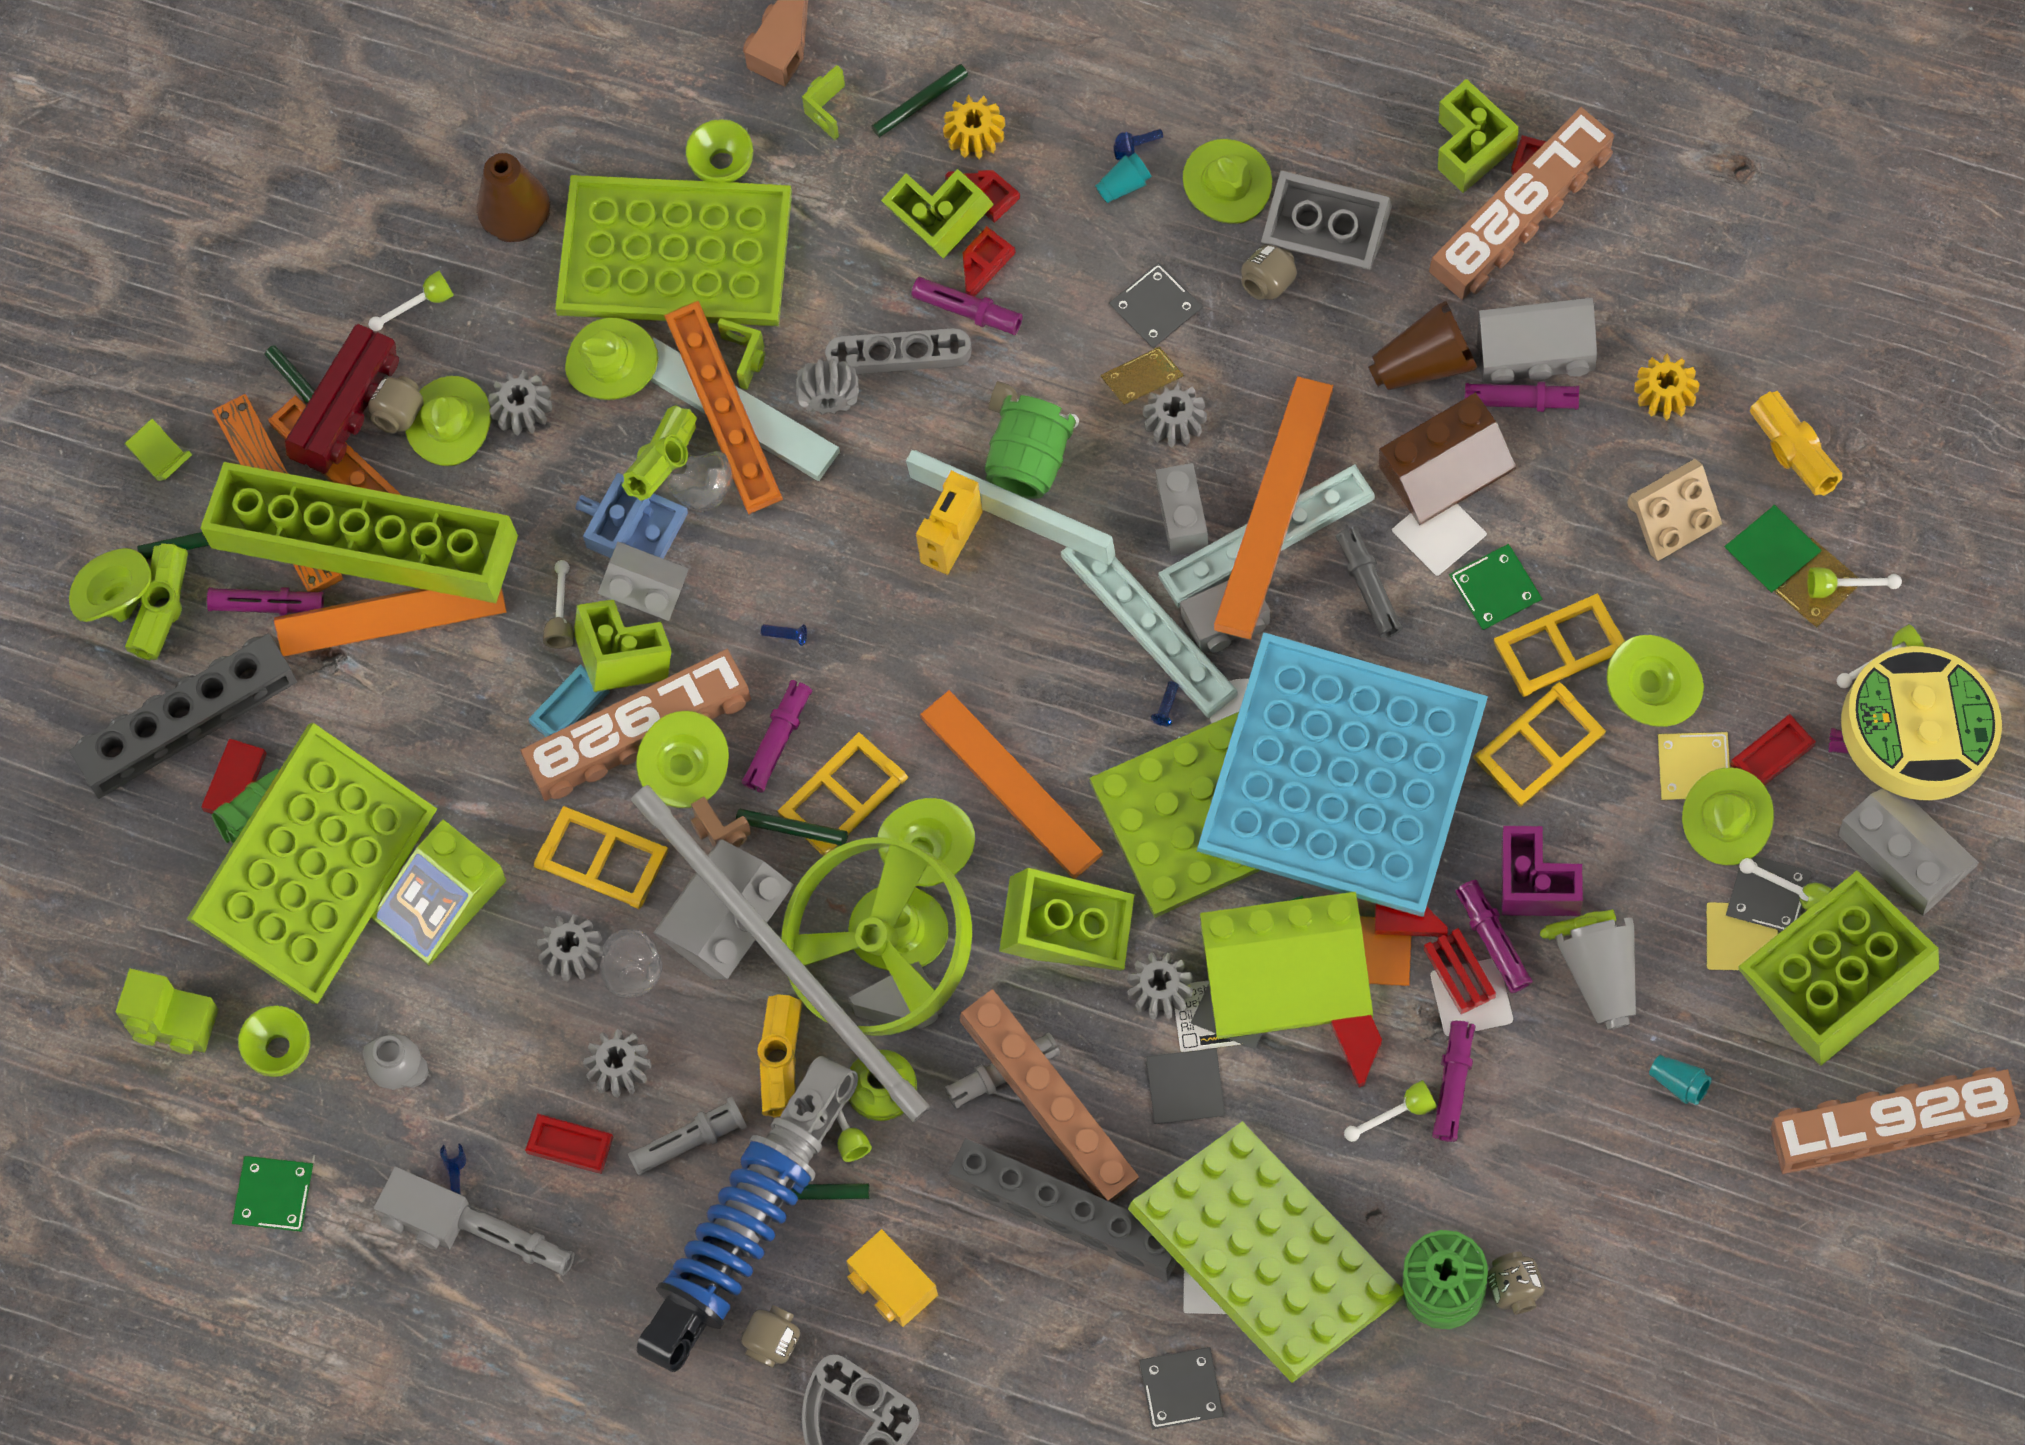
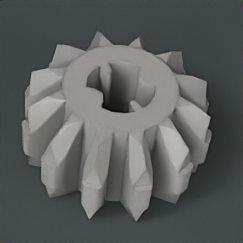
[796,359,859,415]
[488,370,553,436]
[1143,381,1207,448]
[537,914,604,982]
[1127,952,1193,1019]
[583,1029,651,1098]

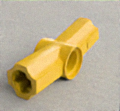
[1750,390,1842,496]
[757,994,802,1118]

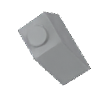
[849,961,943,1030]

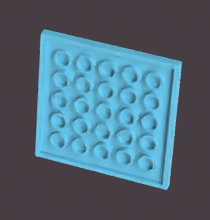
[1197,632,1488,917]

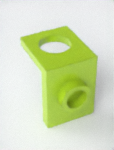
[802,65,845,140]
[718,318,766,390]
[124,419,193,481]

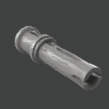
[628,1096,748,1176]

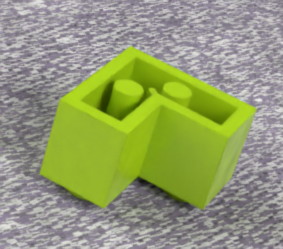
[1438,79,1519,193]
[881,169,994,259]
[574,599,671,692]
[115,968,219,1054]

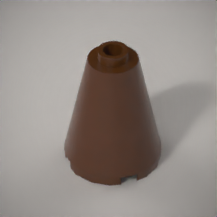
[476,153,550,242]
[1368,301,1478,390]

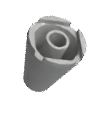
[1555,918,1636,1030]

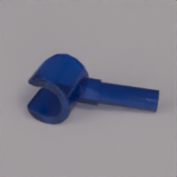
[1113,129,1163,161]
[440,1143,467,1195]

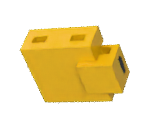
[916,470,983,575]

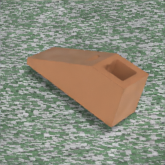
[743,0,808,87]

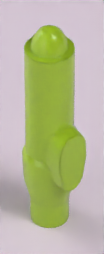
[1540,909,1616,941]

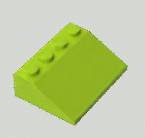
[1738,870,1939,1066]
[1200,892,1373,1039]

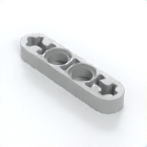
[825,328,972,374]

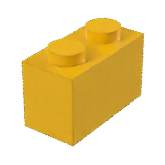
[846,1229,938,1327]

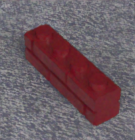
[285,324,399,474]

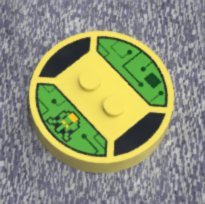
[1841,646,2002,800]

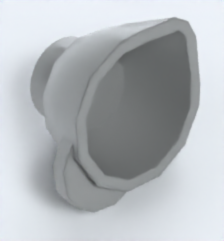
[363,1033,429,1090]

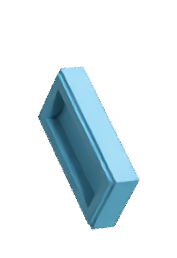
[528,665,610,737]

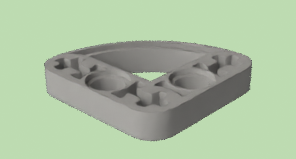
[802,1355,920,1445]

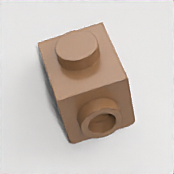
[690,797,751,847]

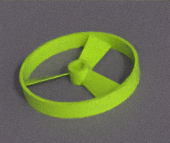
[781,837,972,1036]

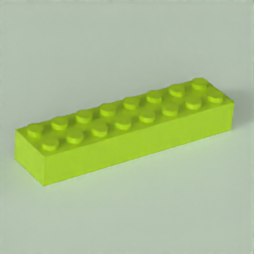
[200,462,518,603]

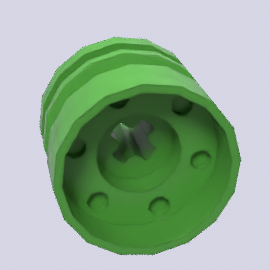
[1402,1230,1488,1329]

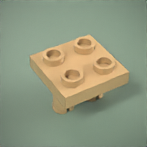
[1627,459,1722,561]

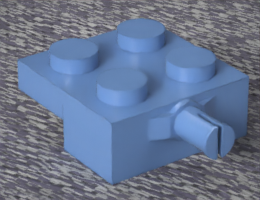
[575,473,688,559]

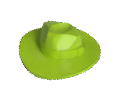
[1182,139,1272,224]
[565,318,658,400]
[405,376,491,466]
[69,548,151,622]
[1607,635,1704,727]
[636,711,729,808]
[1682,768,1774,866]
[877,798,975,887]
[848,887,949,971]

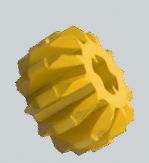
[943,94,1006,160]
[1634,353,1700,421]

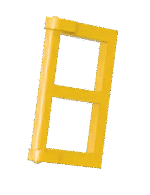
[1494,593,1625,697]
[1473,682,1606,808]
[777,732,908,856]
[534,806,669,910]

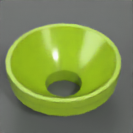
[686,119,753,183]
[238,1005,310,1077]
[848,1050,917,1121]

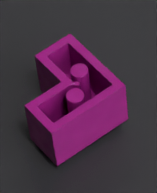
[1501,826,1583,916]

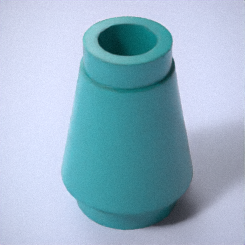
[1095,153,1152,204]
[1649,1054,1712,1105]

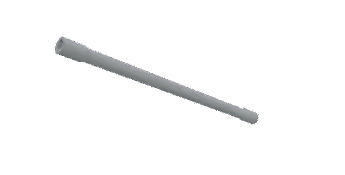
[631,785,931,1123]

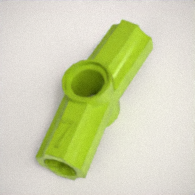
[622,405,697,501]
[125,543,188,661]

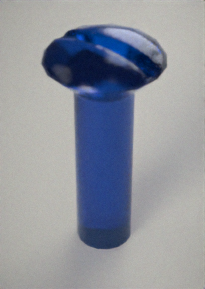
[761,624,807,646]
[1151,681,1179,727]

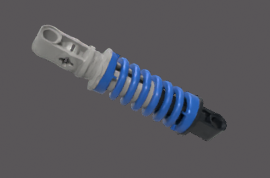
[637,1056,858,1372]

